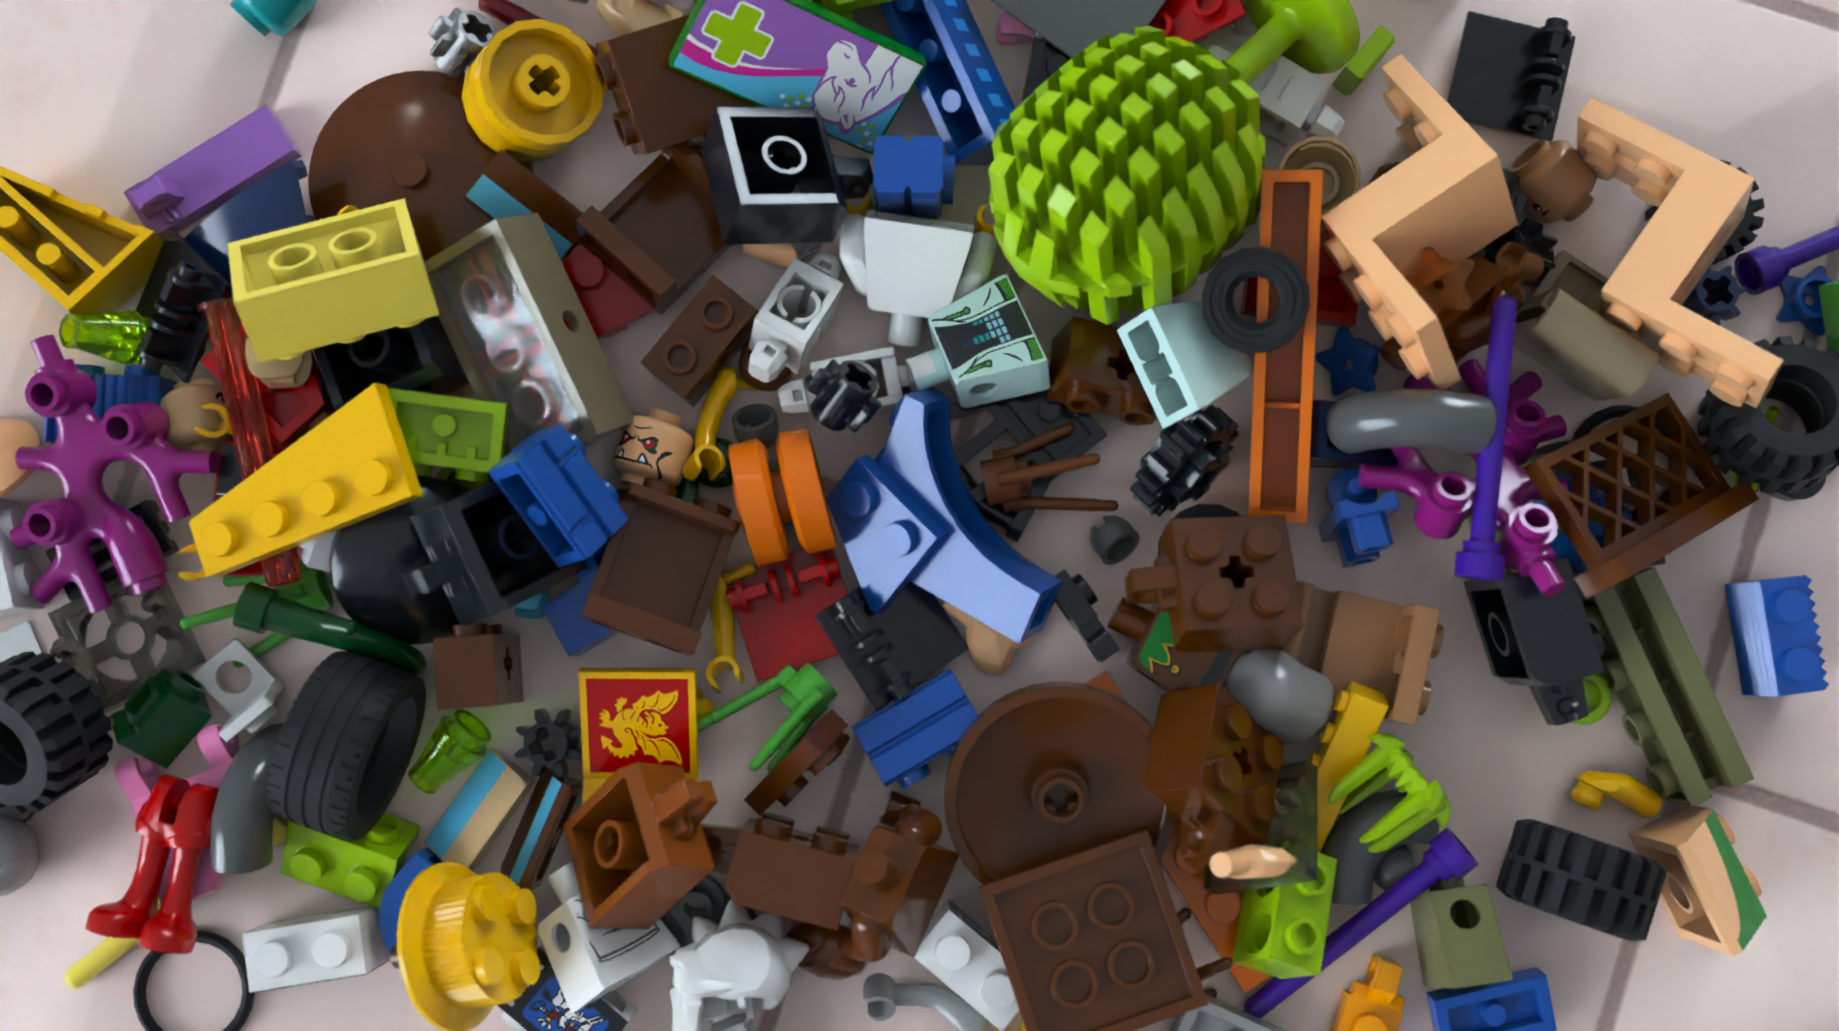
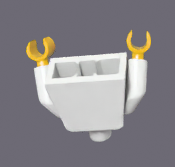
[839,189,998,347]

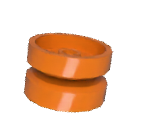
[728,426,838,567]

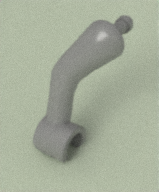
[863,973,989,1031]

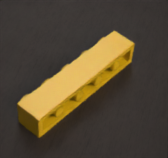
[1277,681,1389,853]

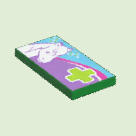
[669,0,927,155]

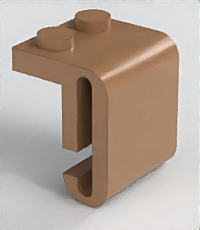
[1279,581,1444,725]

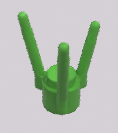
[180,564,334,668]
[698,662,838,772]

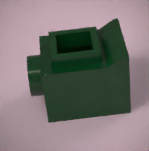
[109,668,212,769]

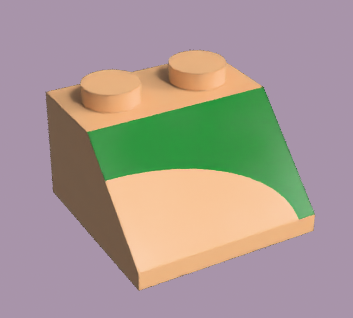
[1628,806,1767,956]

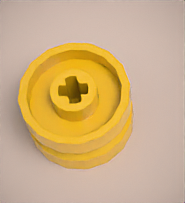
[461,19,604,162]

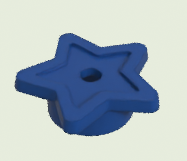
[1776,265,1833,336]
[1315,326,1380,396]

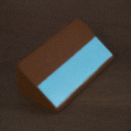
[463,149,583,260]
[500,768,582,891]

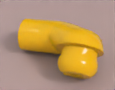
[1570,770,1663,818]

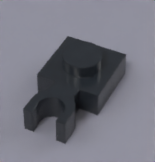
[1055,569,1120,662]

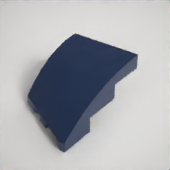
[184,160,316,344]

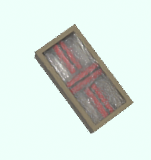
[425,213,634,457]

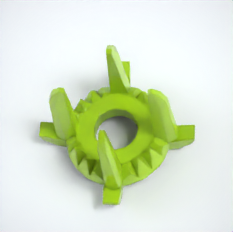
[1328,733,1451,853]

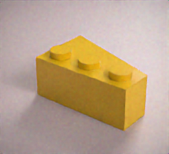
[0,166,164,332]

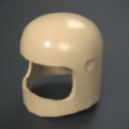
[1278,136,1361,223]

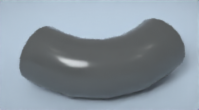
[1325,388,1496,454]
[210,723,283,874]
[1320,789,1440,905]

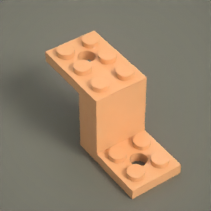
[1321,54,1518,390]
[1577,97,1784,409]

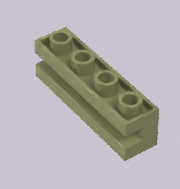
[1582,567,1754,807]

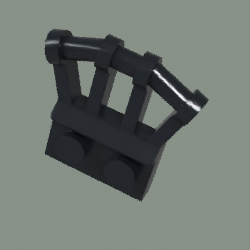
[950,364,1107,543]

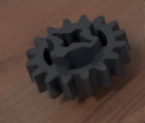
[1130,405,1239,517]

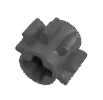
[428,8,496,78]

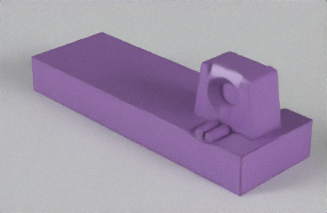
[124,104,302,241]

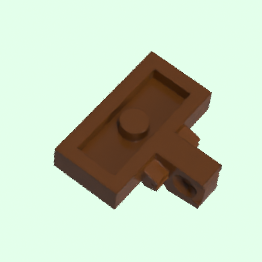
[744,709,850,816]

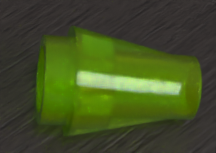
[59,310,154,366]
[408,709,491,794]

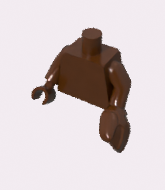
[1369,162,1544,371]
[786,790,959,980]

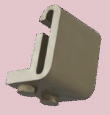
[1513,250,1660,401]

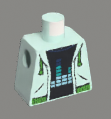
[906,274,1051,408]

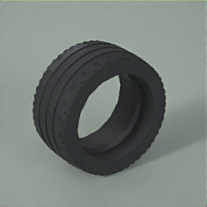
[266,651,426,841]

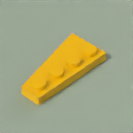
[189,383,423,577]

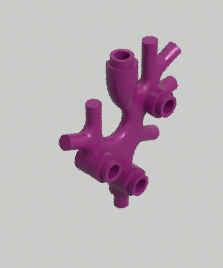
[10,335,220,614]
[1358,359,1568,597]

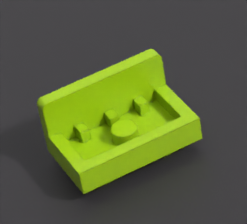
[280,813,420,908]

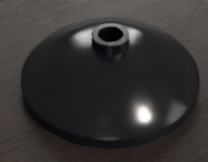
[329,476,474,645]

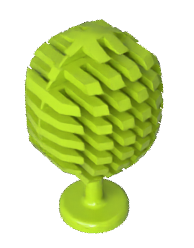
[988,0,1360,325]

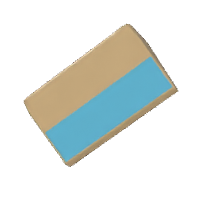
[424,748,537,871]

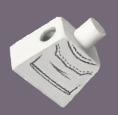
[538,862,681,1014]

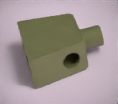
[1410,856,1513,989]

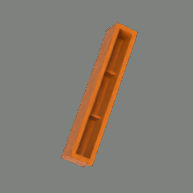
[1248,170,1323,524]

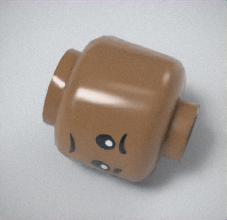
[1510,139,1597,223]

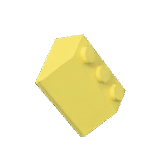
[227,198,440,363]

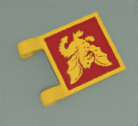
[578,667,700,805]

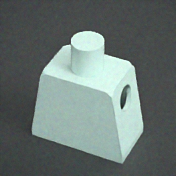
[1117,301,1253,429]

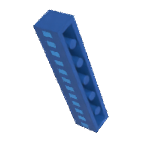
[879,0,1015,166]

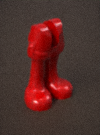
[85,774,218,954]

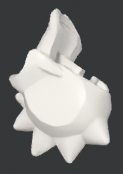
[669,899,809,1031]

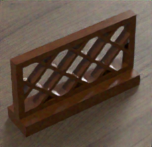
[1524,393,1759,599]

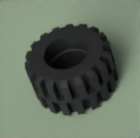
[1697,336,1839,494]
[0,651,113,813]
[1496,819,1667,941]

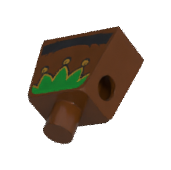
[1107,597,1240,693]

